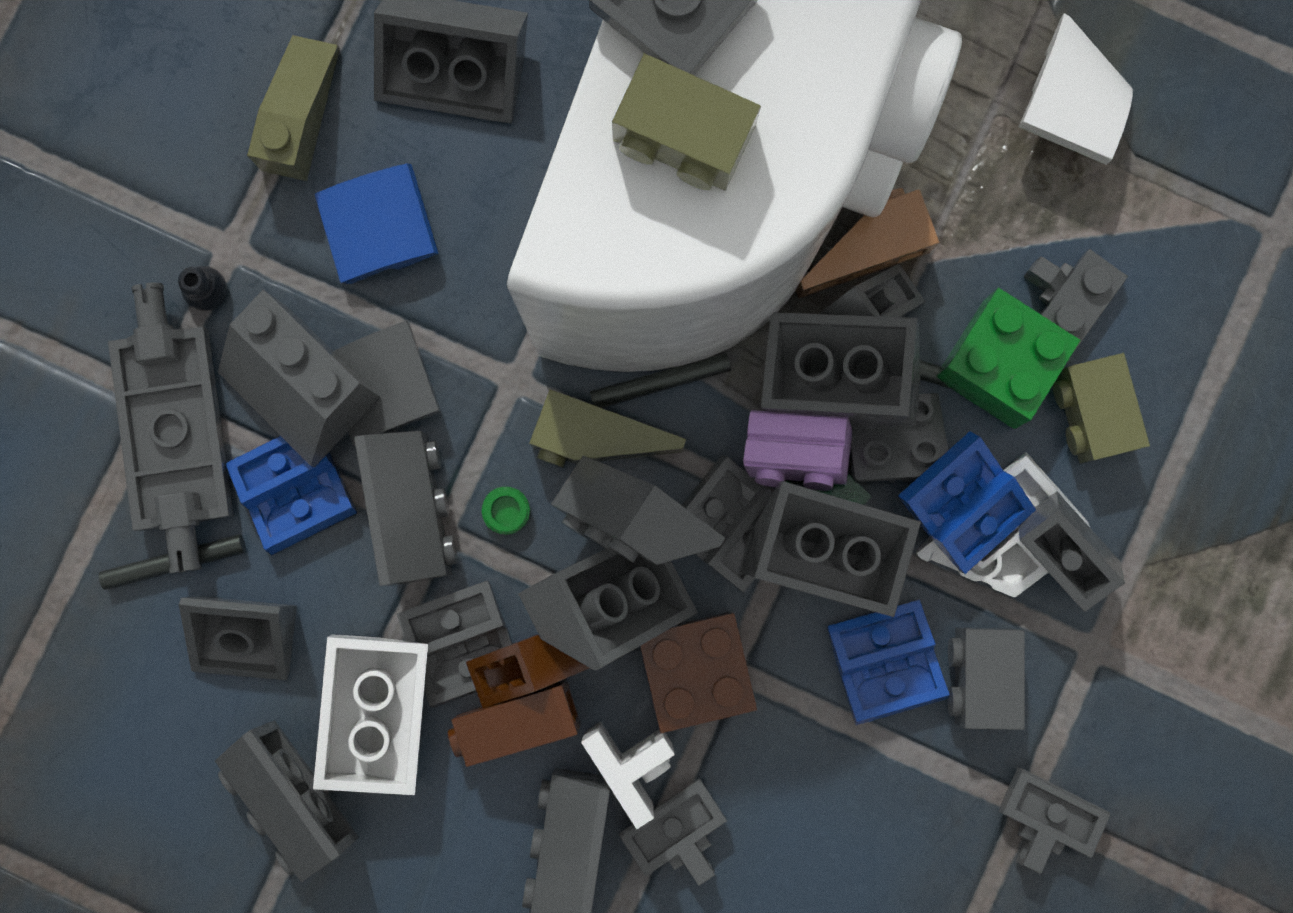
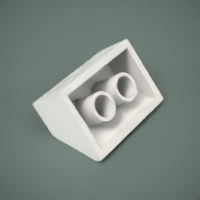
[313,634,428,795]

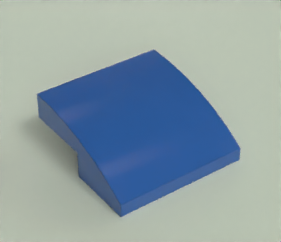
[314,163,439,284]
[898,431,1036,574]
[225,436,358,555]
[827,599,950,725]

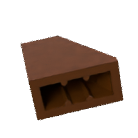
[466,634,589,708]
[448,678,581,767]

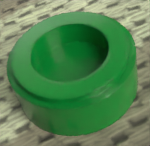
[482,487,531,535]

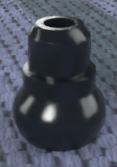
[178,266,227,311]

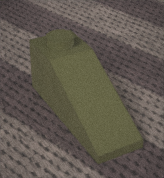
[247,35,340,181]
[529,389,686,468]

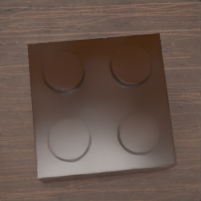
[640,612,757,733]

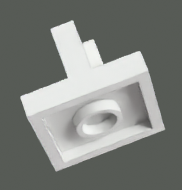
[581,721,675,829]

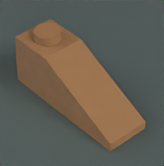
[796,188,940,299]

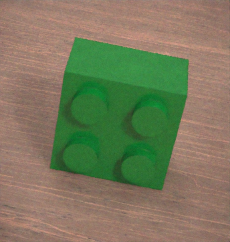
[936,287,1081,429]

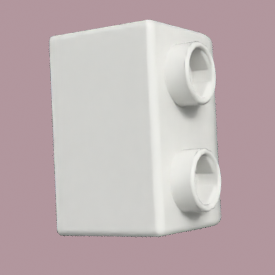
[507,0,962,372]

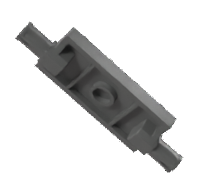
[108,282,234,574]

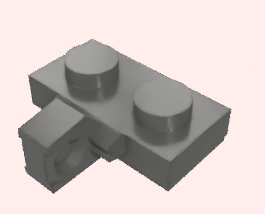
[1024,249,1128,351]
[998,768,1110,874]
[619,778,727,886]

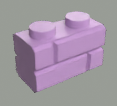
[743,410,852,491]

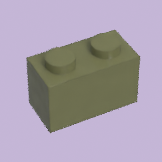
[612,53,761,191]
[1053,353,1150,464]

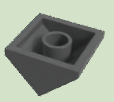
[179,597,297,680]

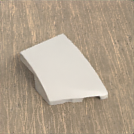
[1019,13,1133,165]
[916,452,1090,598]

